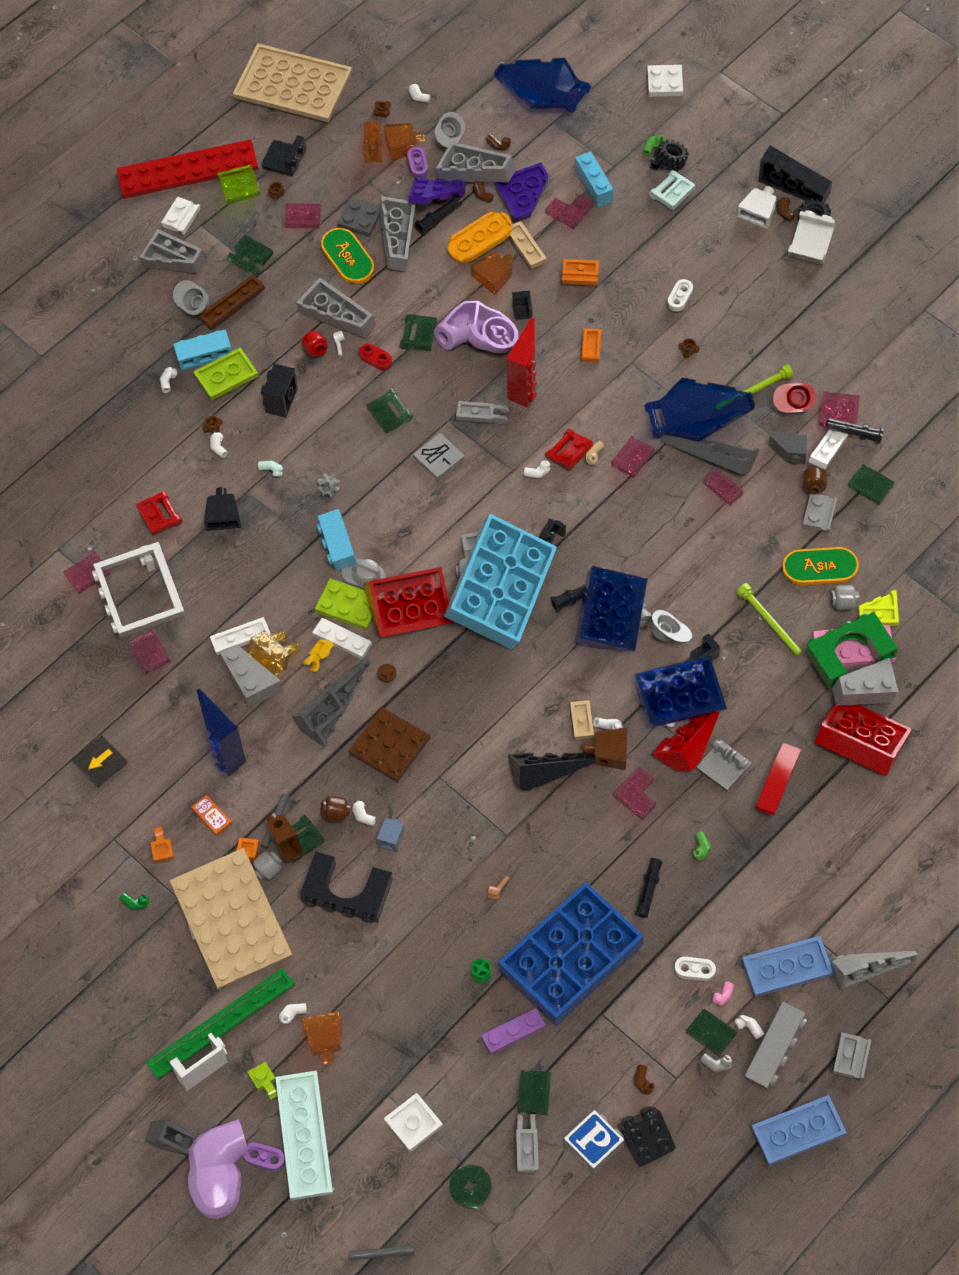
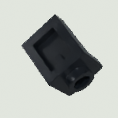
[539,518,566,543]

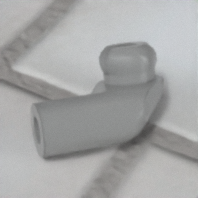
[700,1053,732,1072]

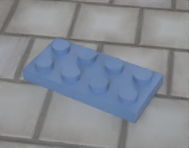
[742,936,834,997]
[751,1095,847,1166]

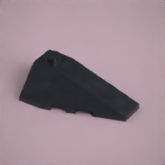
[508,753,595,791]

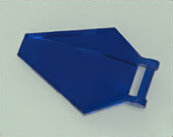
[494,58,592,113]
[644,377,755,442]

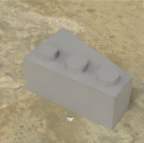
[139,229,206,274]

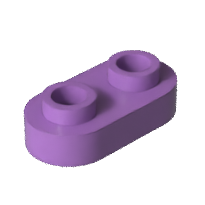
[407,147,428,178]
[244,1143,285,1171]

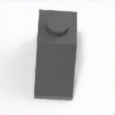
[769,432,807,464]
[145,1120,198,1156]

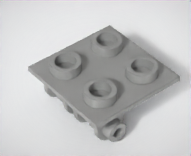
[696,740,752,790]

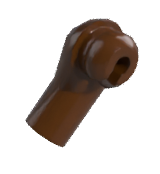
[486,134,511,149]
[473,181,494,203]
[778,197,795,222]
[634,1065,655,1095]

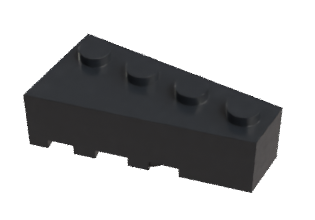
[758,145,832,202]

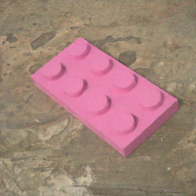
[813,625,896,666]

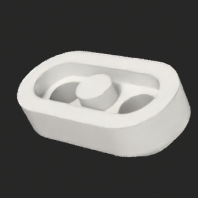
[668,279,693,312]
[674,957,716,981]

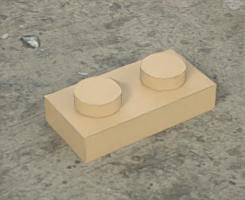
[570,700,594,740]

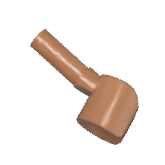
[488,876,510,900]

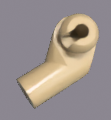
[586,440,605,465]

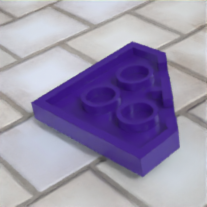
[494,162,548,222]
[408,177,467,204]

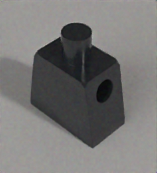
[204,487,242,531]

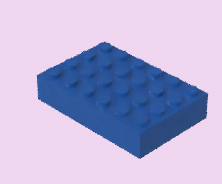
[498,882,644,1026]

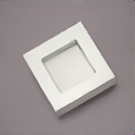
[139,545,155,572]

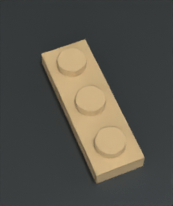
[509,221,547,269]

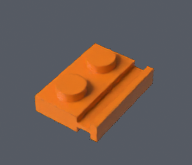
[562,259,599,286]

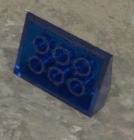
[575,566,648,652]
[634,656,727,728]
[197,688,246,776]

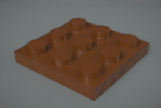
[349,707,430,783]

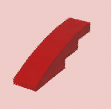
[756,743,801,815]

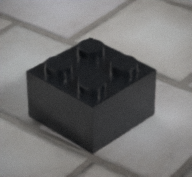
[261,363,298,418]

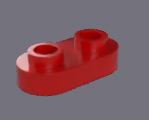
[359,344,392,371]

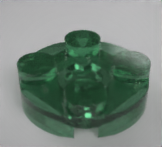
[449,1165,492,1209]

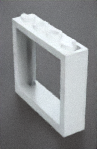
[92,542,185,638]

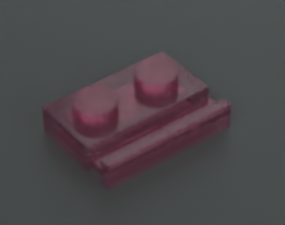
[284,203,322,229]
[611,436,654,478]
[63,552,110,594]
[128,629,171,674]

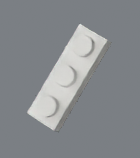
[809,429,848,469]
[210,617,271,655]
[312,618,372,659]

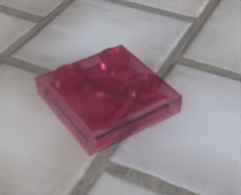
[819,391,860,427]

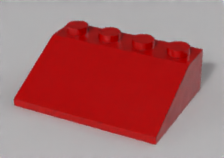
[506,317,537,407]
[364,567,453,638]
[815,704,912,776]

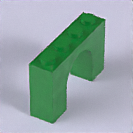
[805,612,898,689]

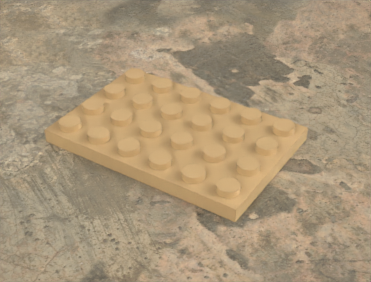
[233,43,352,123]
[170,848,293,990]

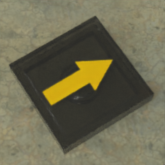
[72,735,128,788]

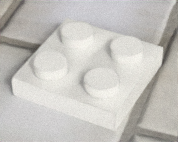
[647,65,683,97]
[384,1093,443,1152]

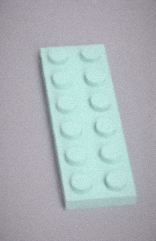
[275,1071,333,1201]

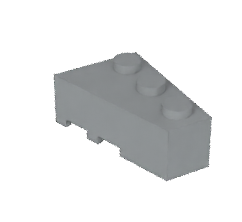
[220,645,283,708]
[832,658,898,706]

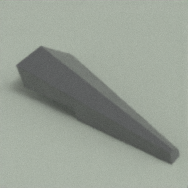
[660,433,759,475]
[292,658,371,746]

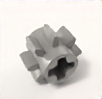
[317,473,340,497]

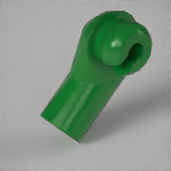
[119,892,149,910]

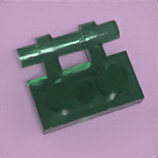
[227,234,273,274]

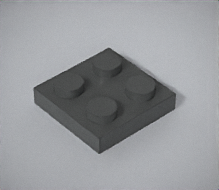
[337,197,380,237]

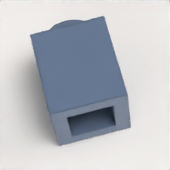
[377,818,405,853]

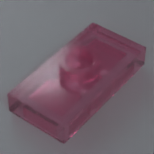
[704,469,744,506]

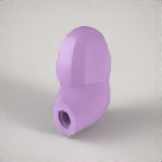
[434,301,519,354]
[188,1119,248,1219]

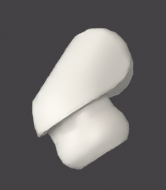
[409,84,430,103]
[160,367,177,393]
[210,432,228,458]
[524,460,550,478]
[593,717,623,730]
[352,801,376,826]
[279,1003,307,1024]
[734,1015,764,1039]

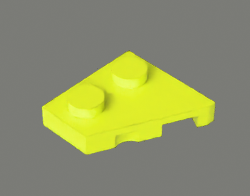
[858,590,899,626]

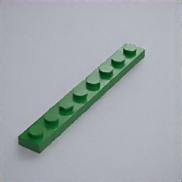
[146,968,295,1081]

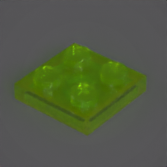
[218,165,260,204]

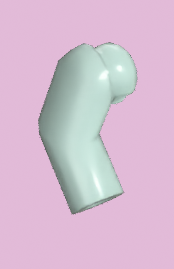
[258,461,283,477]

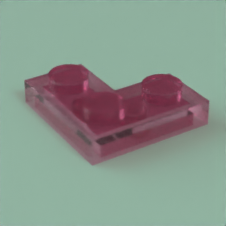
[545,194,594,229]
[613,766,656,820]

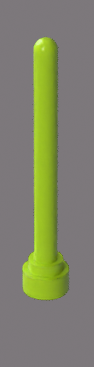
[715,364,794,412]
[736,583,801,655]

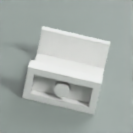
[788,210,835,265]
[170,1033,228,1091]

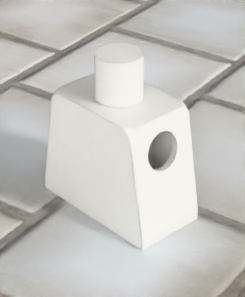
[737,186,777,229]

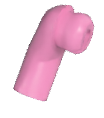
[712,982,734,1007]

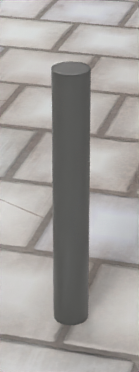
[261,793,289,849]
[349,1245,414,1261]

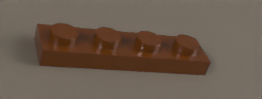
[199,275,265,330]

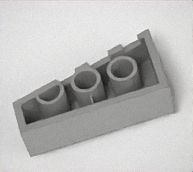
[436,142,516,182]
[379,196,416,272]
[296,278,376,338]
[745,1002,808,1090]

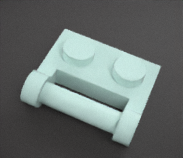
[649,170,695,210]

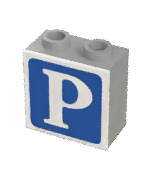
[564,1110,624,1175]

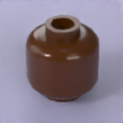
[803,466,827,494]
[320,796,350,823]

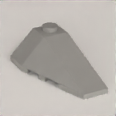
[831,951,918,990]

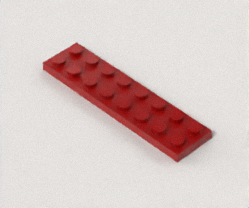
[116,139,259,199]

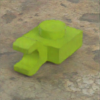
[247,1062,278,1100]

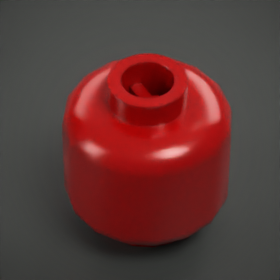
[301,330,328,357]

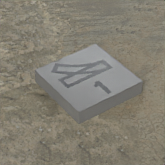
[413,433,465,481]

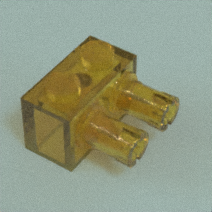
[247,629,300,675]

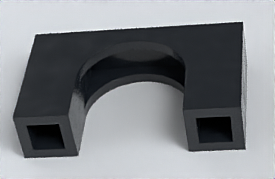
[300,852,393,923]

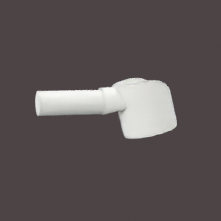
[333,331,345,357]

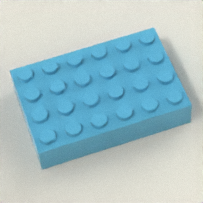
[444,514,557,650]

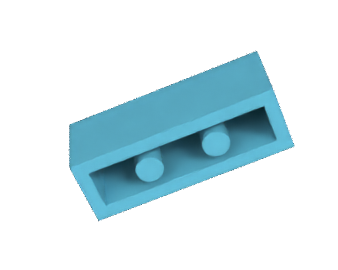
[575,151,614,208]
[173,330,232,371]
[317,509,357,571]

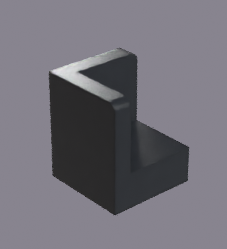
[512,290,532,320]
[690,633,720,668]

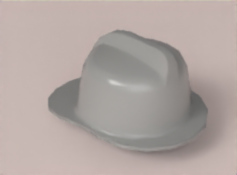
[434,112,465,148]
[173,280,210,315]
[341,559,386,589]
[652,610,692,643]

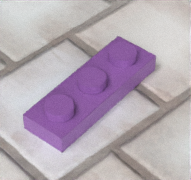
[481,1008,546,1055]

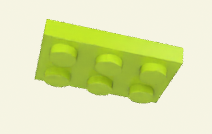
[193,347,259,401]
[315,578,373,631]

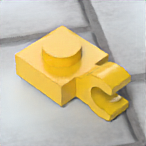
[303,639,334,672]

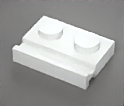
[161,197,200,235]

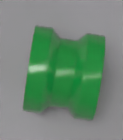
[471,958,491,983]

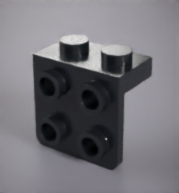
[262,135,306,176]
[617,1106,676,1167]

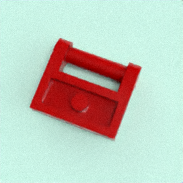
[545,429,594,470]
[136,491,183,536]

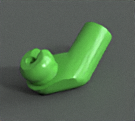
[642,135,665,156]
[693,832,711,860]

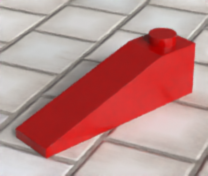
[652,703,722,772]

